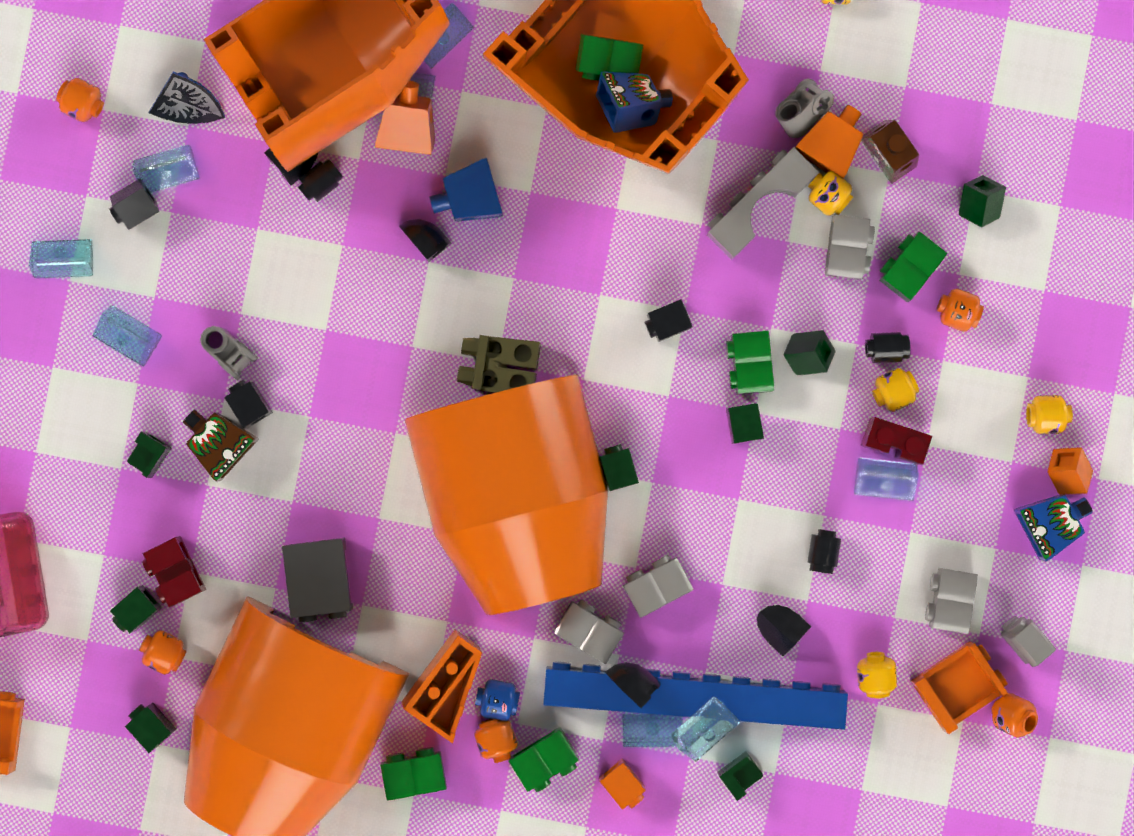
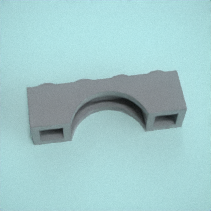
[707,147,819,260]

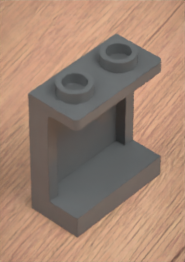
[282,538,353,623]

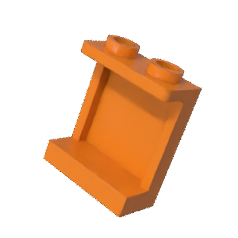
[910,641,1008,735]
[0,691,25,775]

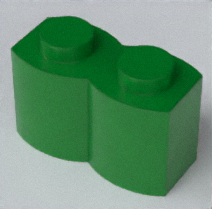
[575,34,643,81]
[879,231,948,302]
[726,331,774,395]
[509,727,579,792]
[380,747,447,801]

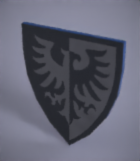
[149,71,225,124]

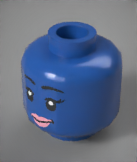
[475,679,520,721]

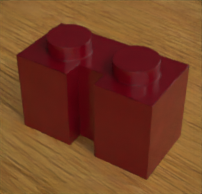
[861,417,932,465]
[142,536,207,607]

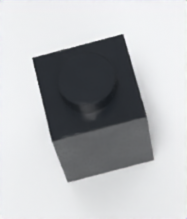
[109,178,160,230]
[644,299,693,342]
[224,380,273,429]

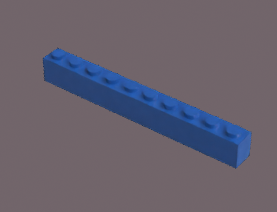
[543,662,848,730]

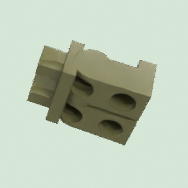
[457,335,541,393]

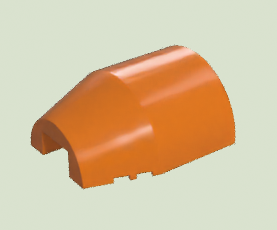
[203,0,450,172]
[483,0,749,174]
[404,374,608,615]
[184,596,410,836]

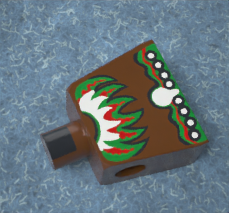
[861,120,919,184]
[183,409,259,482]

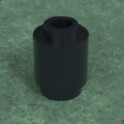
[298,158,343,202]
[865,332,910,363]
[807,529,841,574]

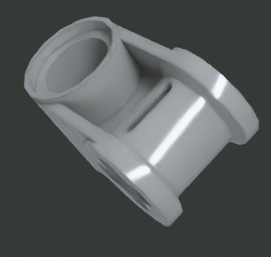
[775,78,834,138]
[200,326,258,380]

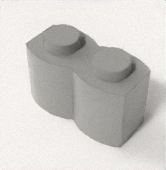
[825,215,875,280]
[623,555,694,618]
[925,568,978,634]
[554,600,624,664]
[1001,616,1056,667]

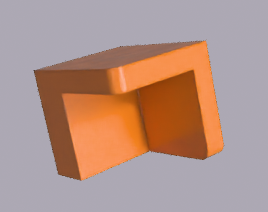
[1047,447,1093,495]

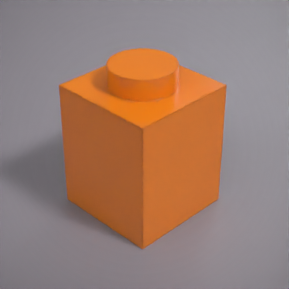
[599,758,646,810]

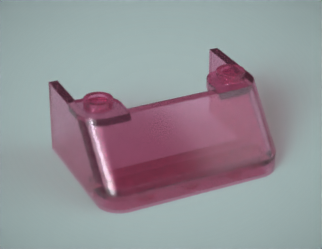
[0,512,49,637]

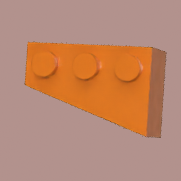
[402,629,482,744]

